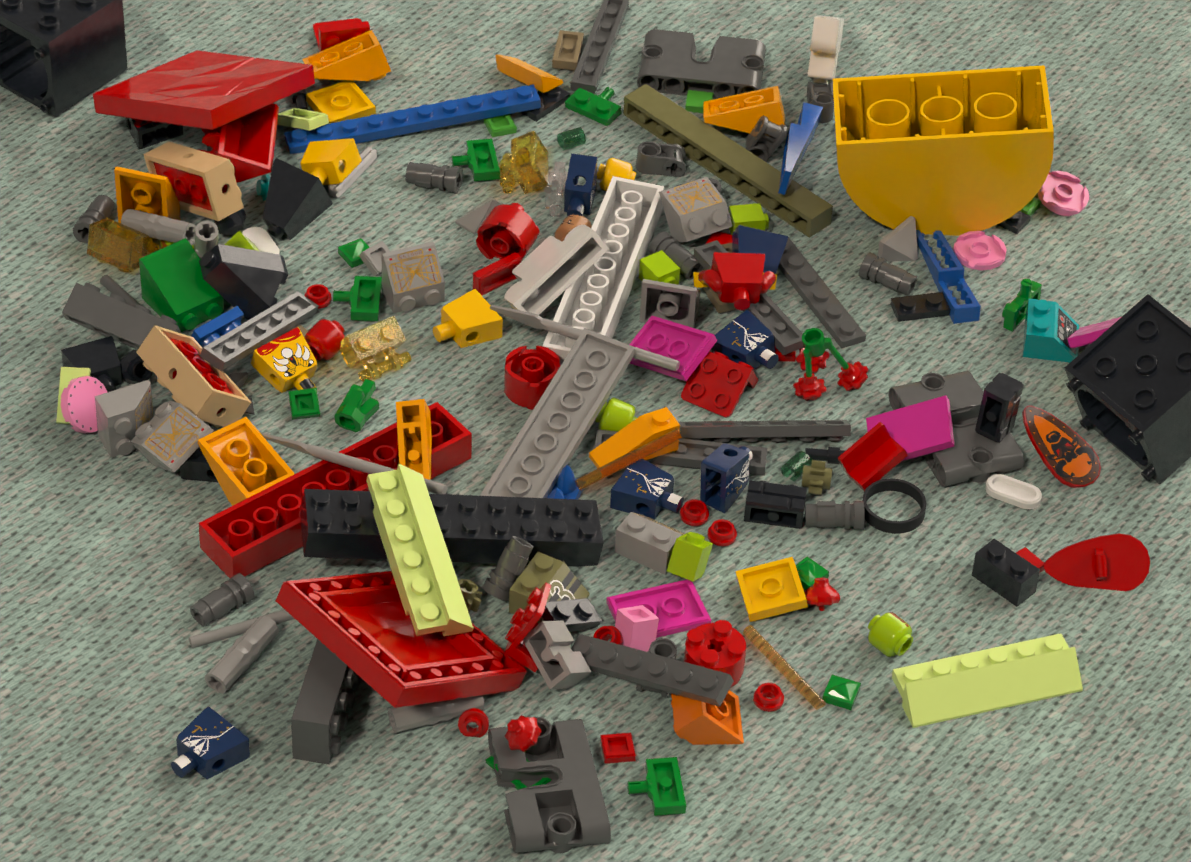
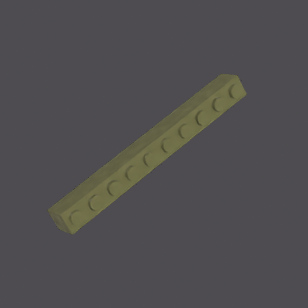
[623,84,833,238]

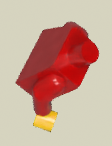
[693,252,777,310]

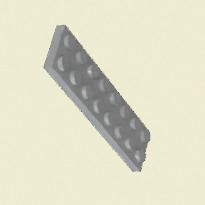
[480,328,635,498]

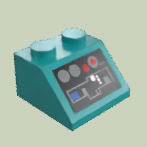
[1023,299,1079,363]

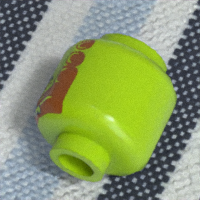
[868,612,913,657]

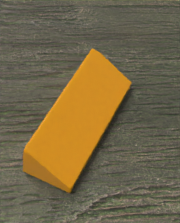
[495,54,563,93]

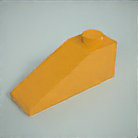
[396,399,432,480]
[589,407,680,475]

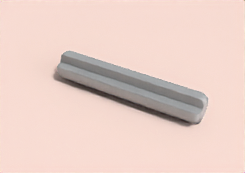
[327,146,377,198]

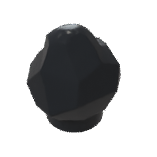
[214,208,246,236]
[120,349,153,384]

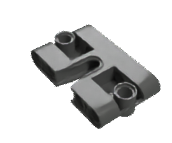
[637,29,766,99]
[888,371,1024,487]
[488,717,611,853]

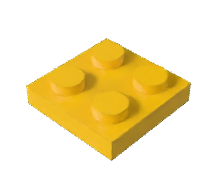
[306,80,376,124]
[735,557,808,622]

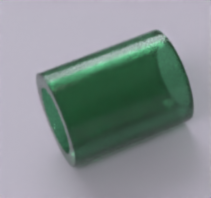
[557,127,586,150]
[781,451,812,481]

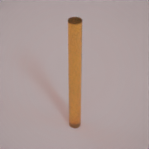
[575,428,681,490]
[743,625,826,710]

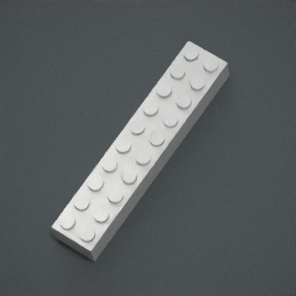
[543,176,664,365]

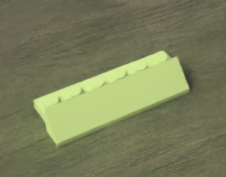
[366,464,473,636]
[892,633,1083,728]

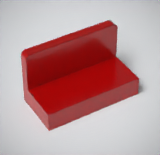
[838,422,908,492]

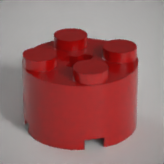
[476,203,540,261]
[504,346,561,410]
[684,620,746,687]

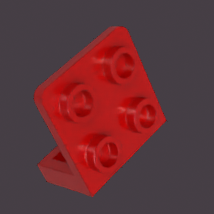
[313,18,370,52]
[681,351,759,418]
[505,582,551,672]

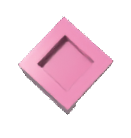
[615,605,659,652]

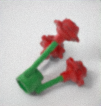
[793,328,868,401]

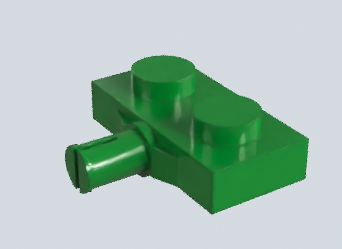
[565,87,621,126]
[451,139,500,181]
[333,276,382,321]
[1002,279,1042,332]
[627,757,686,816]

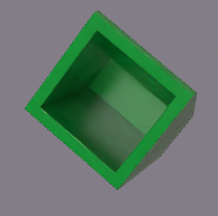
[139,238,224,332]

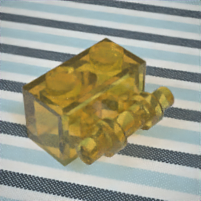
[500,131,549,194]
[87,218,159,272]
[340,316,411,382]

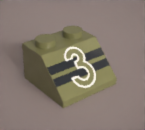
[509,552,590,624]

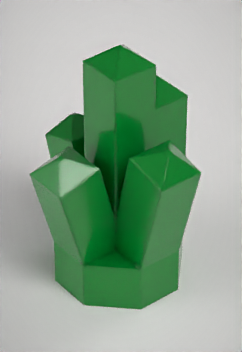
[334,379,379,432]

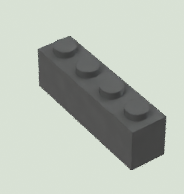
[62,283,181,350]

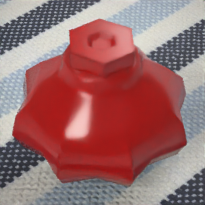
[804,578,840,611]
[505,715,542,752]

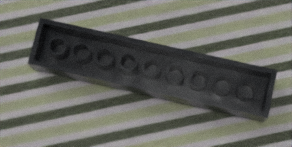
[300,489,604,567]

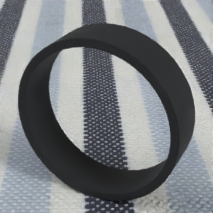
[862,478,926,534]

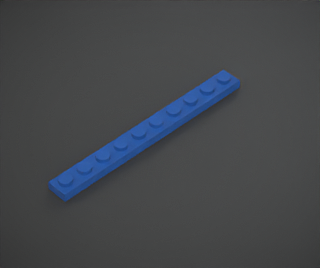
[284,85,541,154]

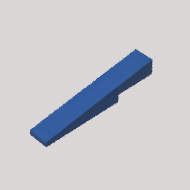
[778,102,823,195]
[916,230,981,324]

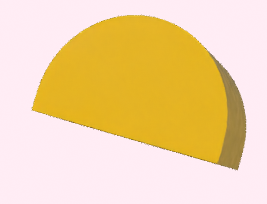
[833,65,1054,236]

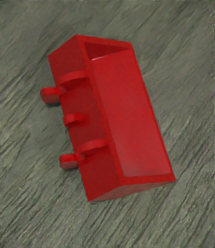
[200,103,279,183]

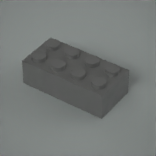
[291,639,361,765]

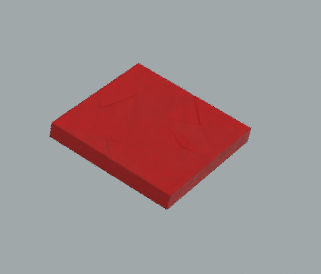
[93,50,315,130]
[275,571,527,708]

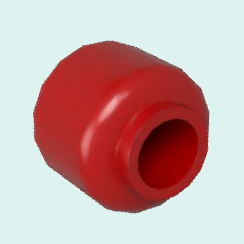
[305,319,346,360]

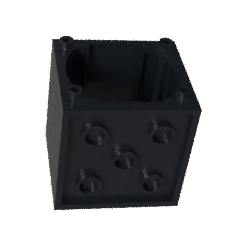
[0,0,128,117]
[1064,294,1191,484]

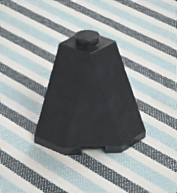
[262,158,333,240]
[199,244,288,321]

